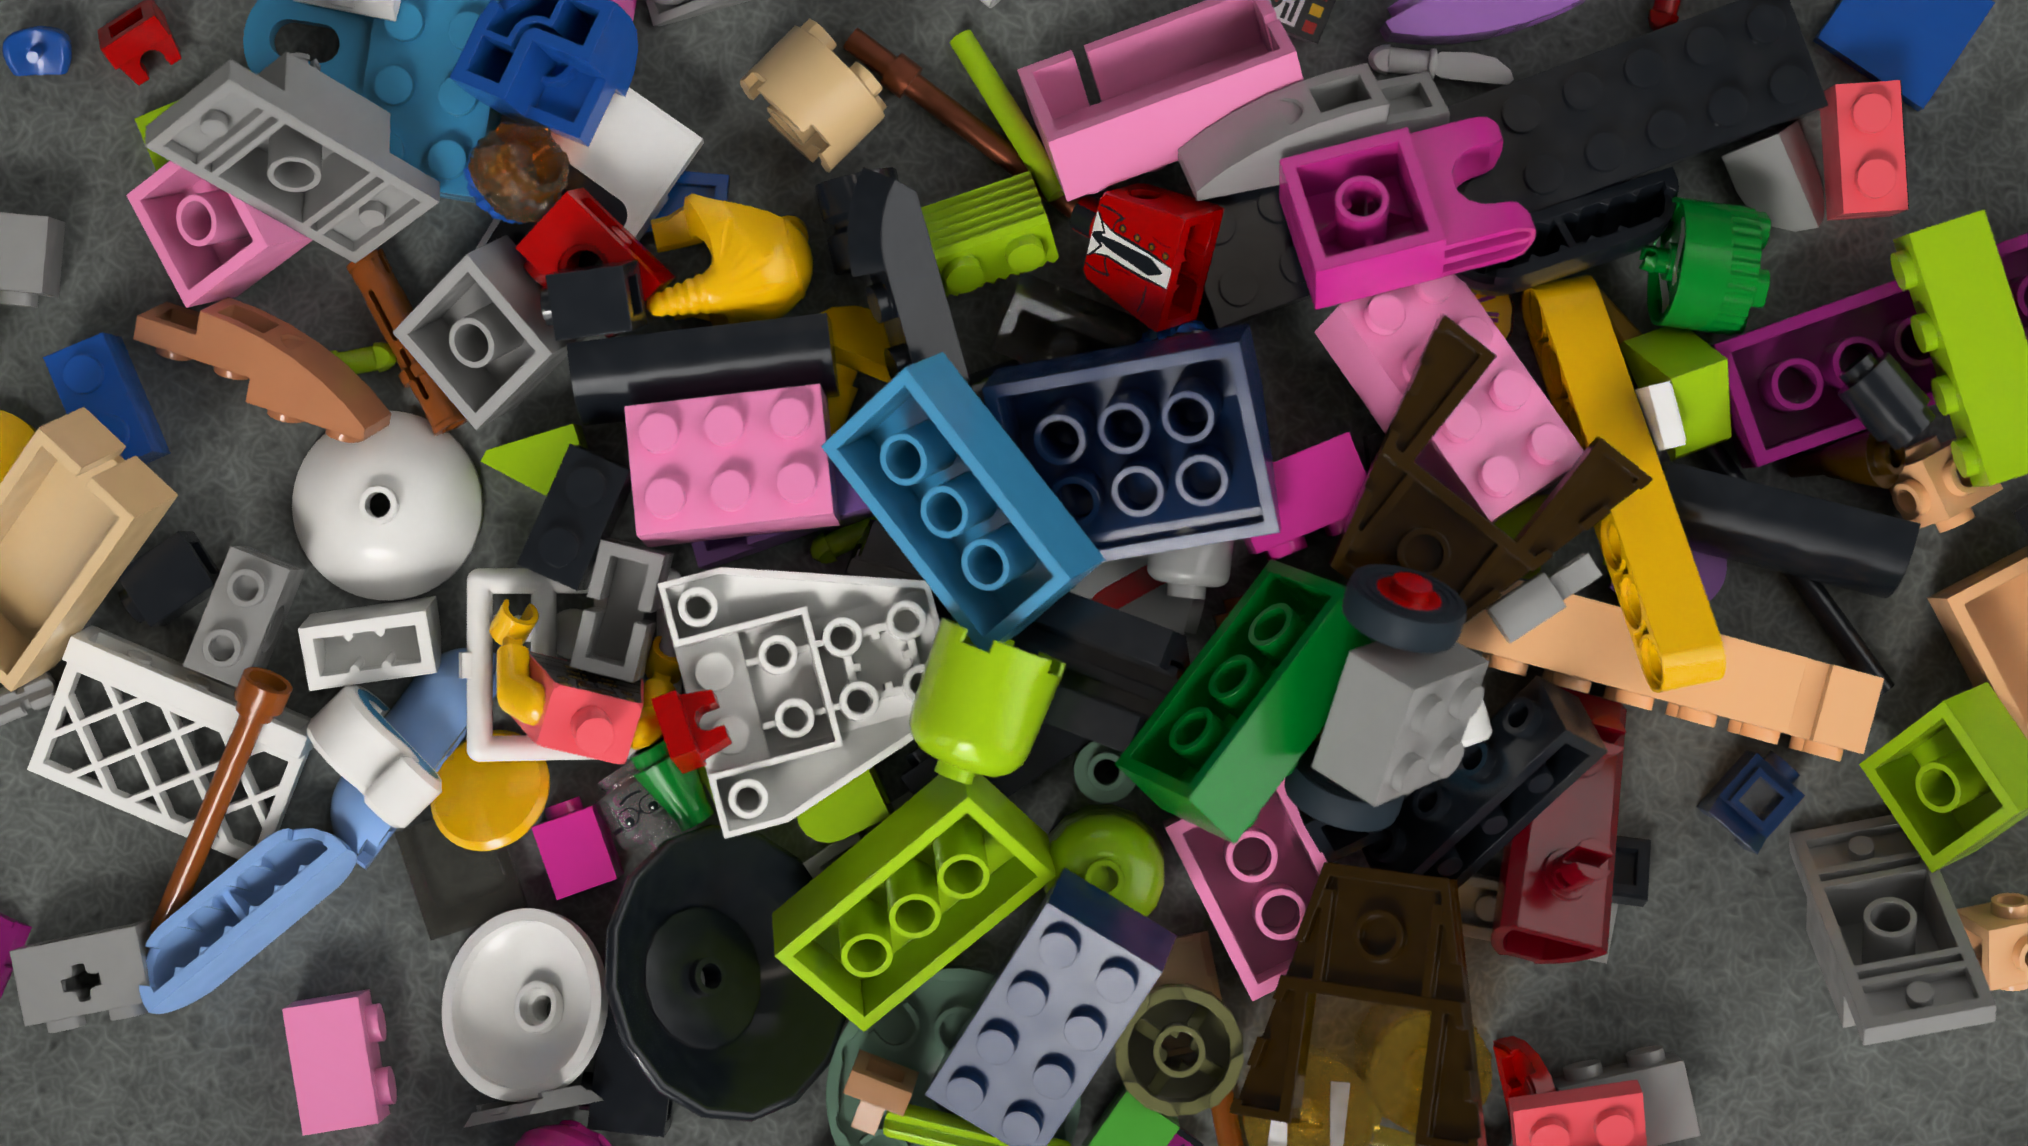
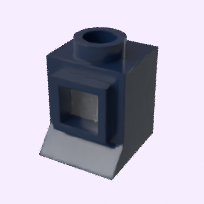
[1696,750,1805,854]

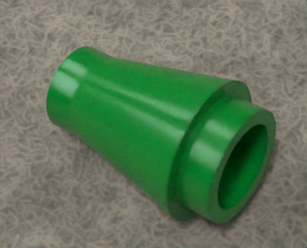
[629,737,714,832]

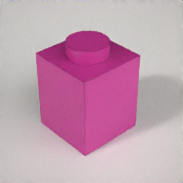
[531,796,624,900]

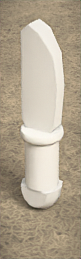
[1368,44,1514,85]

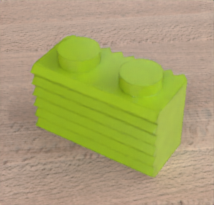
[921,171,1059,298]

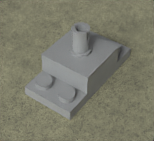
[144,51,440,264]
[1789,814,1997,1046]

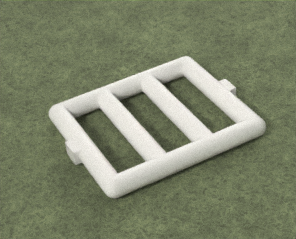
[459,568,682,762]

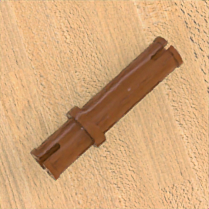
[346,249,468,436]

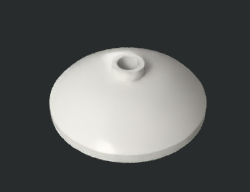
[292,411,483,601]
[442,908,608,1103]

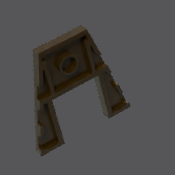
[1328,313,1653,624]
[1230,862,1487,1146]

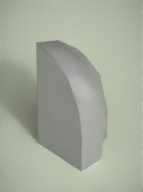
[1721,120,1825,232]

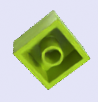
[1859,682,2028,873]

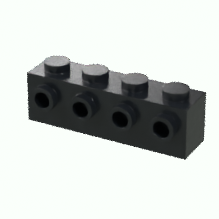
[1362,676,1608,889]

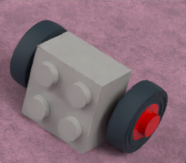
[1284,564,1489,832]

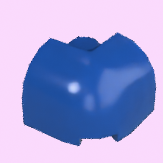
[450,0,638,147]

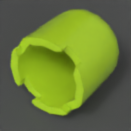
[909,617,1067,785]
[1043,804,1165,917]

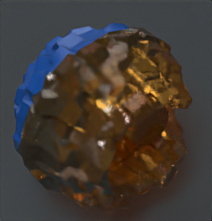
[463,121,570,224]

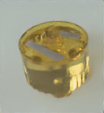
[1241,1045,1374,1146]

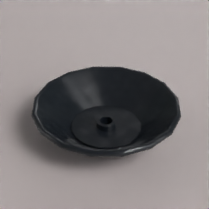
[605,824,847,1122]

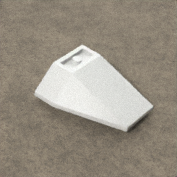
[658,567,940,839]

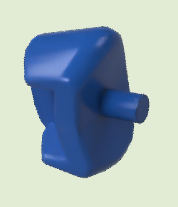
[2,26,72,76]

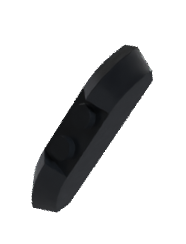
[847,167,972,388]

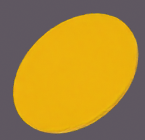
[430,730,550,851]

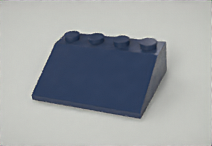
[982,323,1281,562]

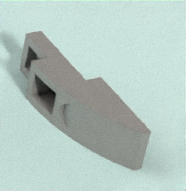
[1178,63,1450,201]

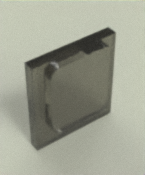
[394,819,529,941]

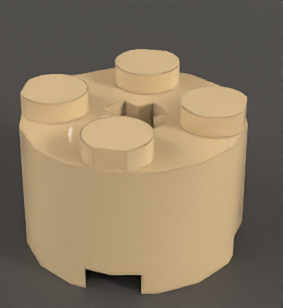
[740,18,887,173]

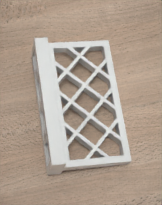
[27,625,314,860]

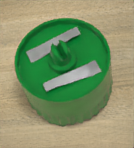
[1639,197,1771,336]

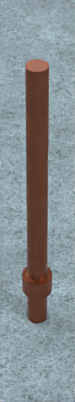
[843,27,1083,219]

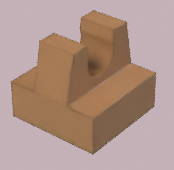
[843,1049,919,1136]

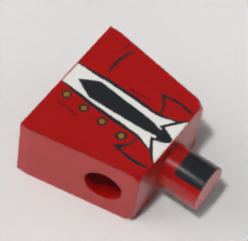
[1070,183,1225,332]

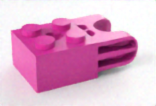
[1279,117,1536,310]

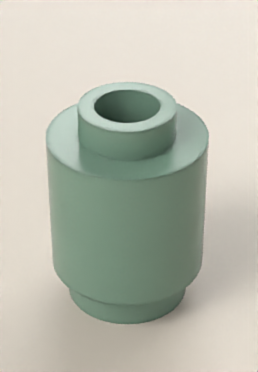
[1073,741,1135,803]

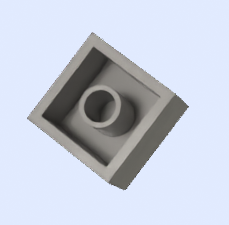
[393,235,586,430]

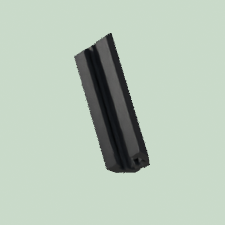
[844,519,1190,752]

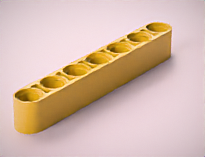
[1522,275,1726,693]

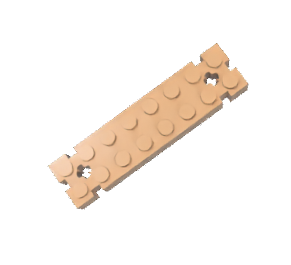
[1457,580,1884,762]

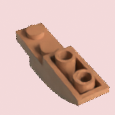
[133,297,391,443]

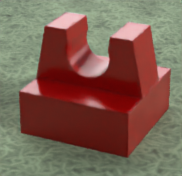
[97,0,182,86]
[651,689,732,774]

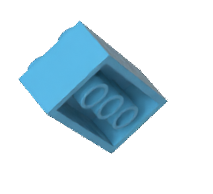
[821,352,1106,652]

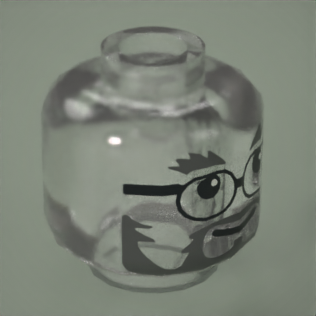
[595,761,684,853]

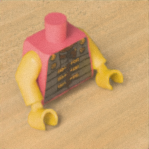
[489,599,681,764]

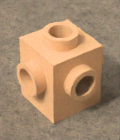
[1888,435,2003,533]
[1957,893,2028,991]

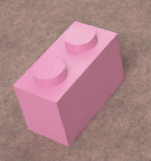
[282,989,397,1136]

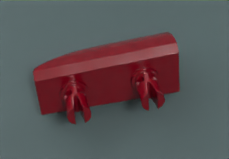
[1491,685,1627,964]

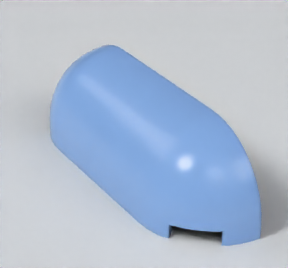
[330,648,497,870]
[139,828,357,1014]

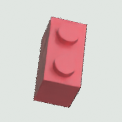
[1820,80,1909,221]

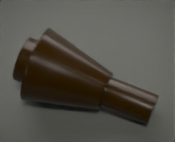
[1786,429,1906,488]

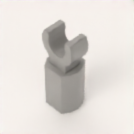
[1485,552,1602,643]

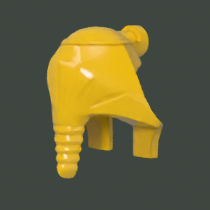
[646,193,813,326]

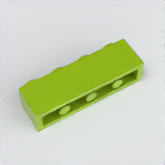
[1890,209,2028,487]

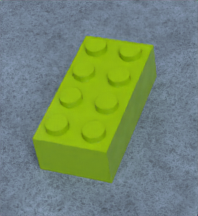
[772,774,1056,1032]

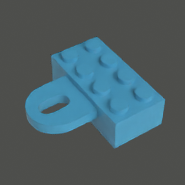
[243,0,502,203]

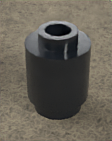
[1837,351,1936,450]

